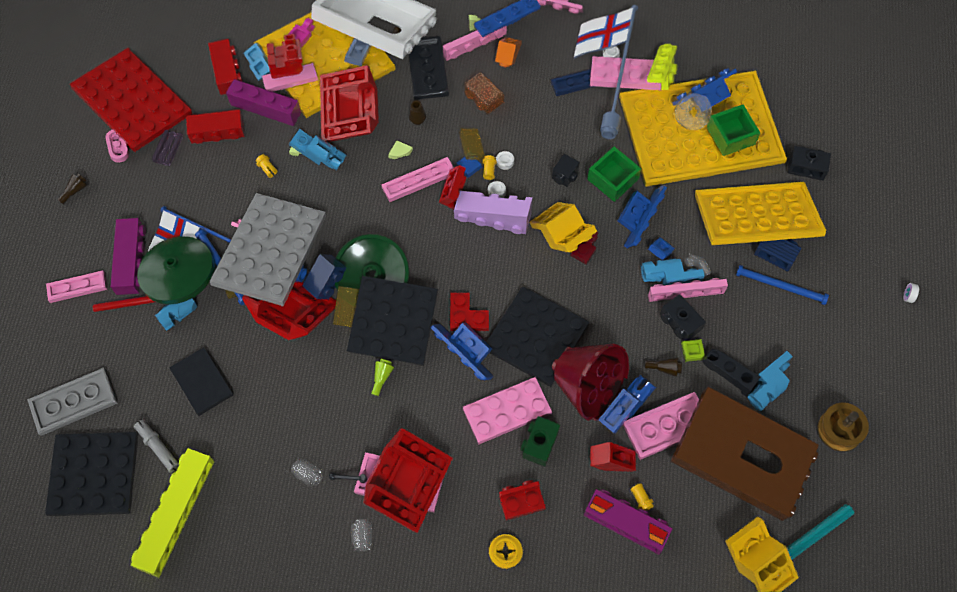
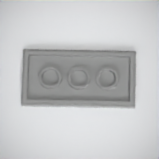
[27,368,118,436]

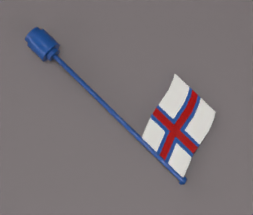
[148,206,307,282]

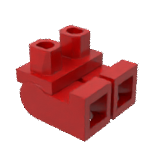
[266,34,303,79]

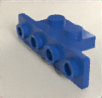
[474,0,540,37]
[672,68,737,112]
[618,185,667,248]
[431,323,493,381]

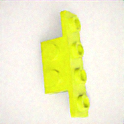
[647,44,677,90]

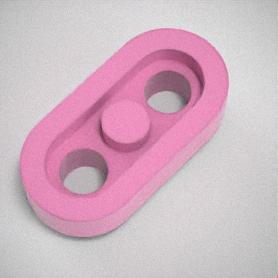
[106,130,129,163]

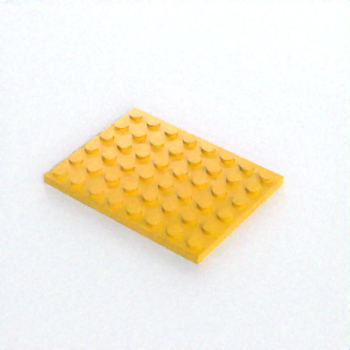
[619,71,787,187]

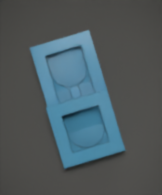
[244,43,270,81]

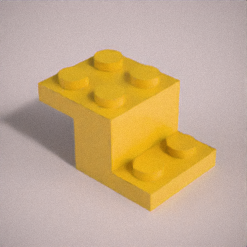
[529,202,597,252]
[725,517,799,592]

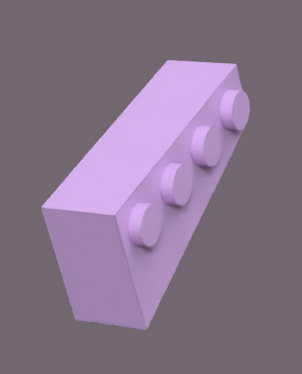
[454,191,532,234]

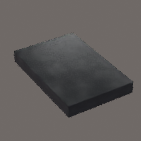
[169,347,233,416]

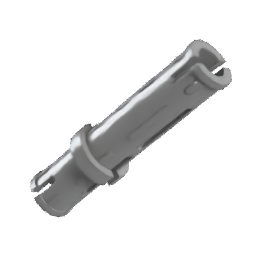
[134,419,179,473]

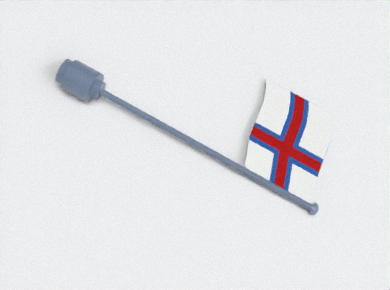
[574,5,638,139]

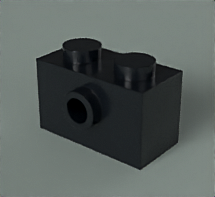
[787,146,831,181]
[660,294,706,341]

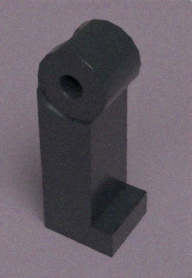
[703,348,760,398]

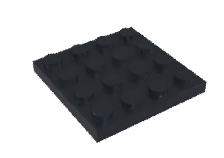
[347,276,439,366]
[486,286,589,387]
[45,432,138,516]

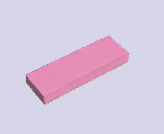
[262,63,318,92]
[46,271,107,303]

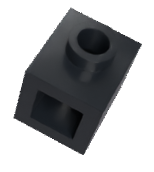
[552,154,580,187]

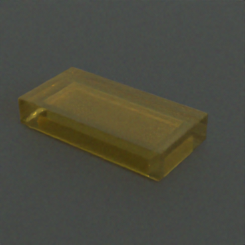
[459,129,485,160]
[333,286,359,327]

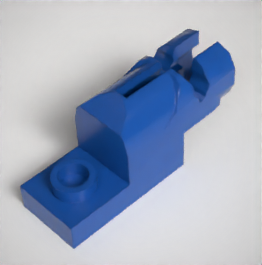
[599,375,656,433]

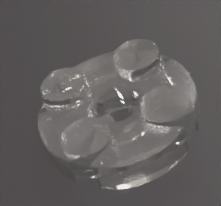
[675,93,712,130]

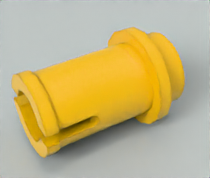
[256,154,278,178]
[482,155,497,180]
[630,484,653,511]

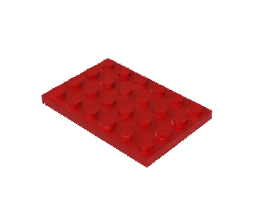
[70,48,192,152]

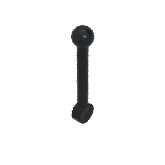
[329,472,367,483]

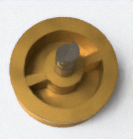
[818,403,869,452]

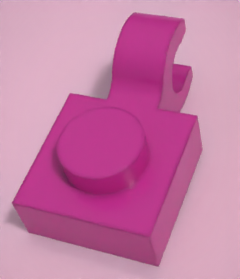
[289,18,315,48]

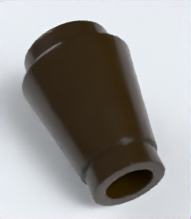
[409,100,426,125]

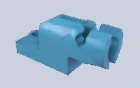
[289,129,347,170]
[641,259,705,286]
[155,299,197,331]
[748,351,793,411]

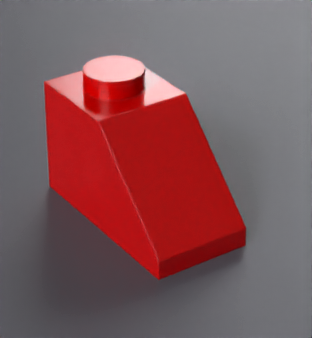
[590,442,636,472]

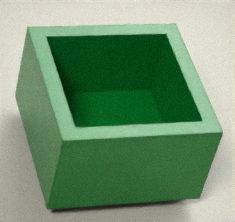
[707,104,760,156]
[587,146,642,202]

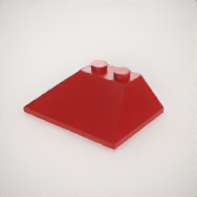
[320,65,379,142]
[242,282,340,340]
[364,428,453,533]

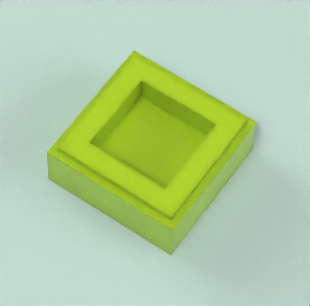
[681,339,705,362]

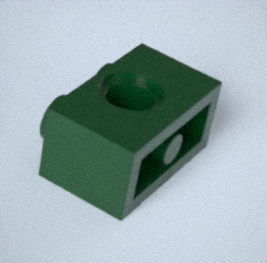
[521,416,560,467]

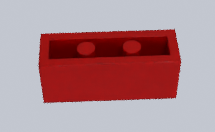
[208,39,243,95]
[186,110,245,144]

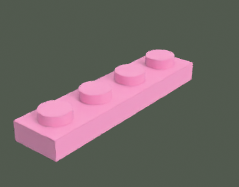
[443,26,507,61]
[382,157,454,203]
[648,278,728,302]

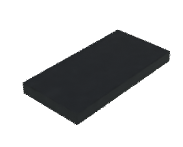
[408,36,449,100]

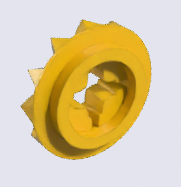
[489,534,523,569]

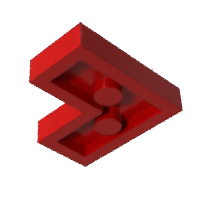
[450,293,489,331]

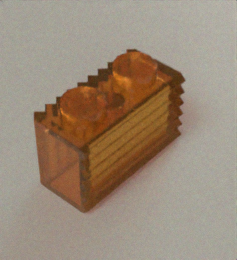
[465,72,504,114]

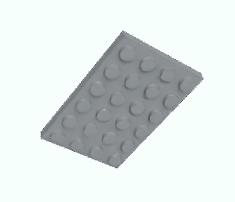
[210,193,326,306]

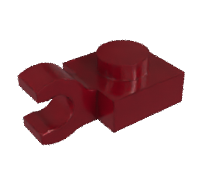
[570,232,599,265]

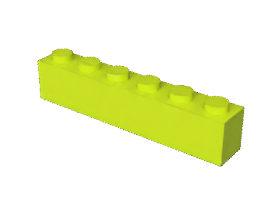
[131,448,214,578]

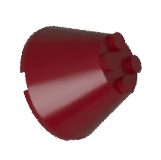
[552,344,629,421]

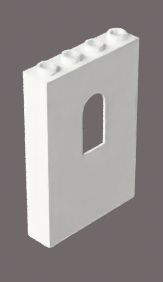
[311,0,437,59]

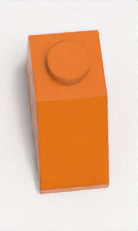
[495,37,522,67]

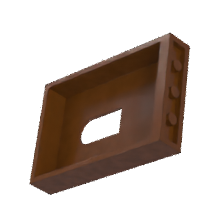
[670,387,819,521]

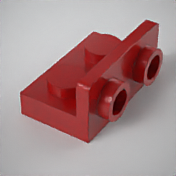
[439,165,466,209]
[499,480,546,520]

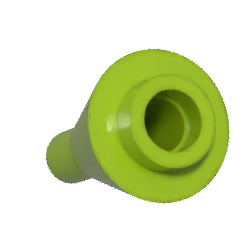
[371,359,394,396]

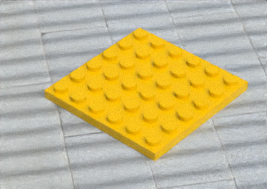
[254,12,396,118]

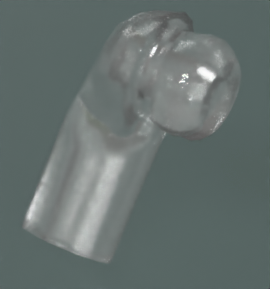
[685,255,712,276]

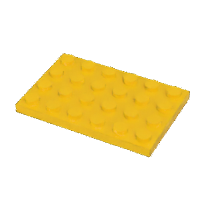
[695,182,826,245]

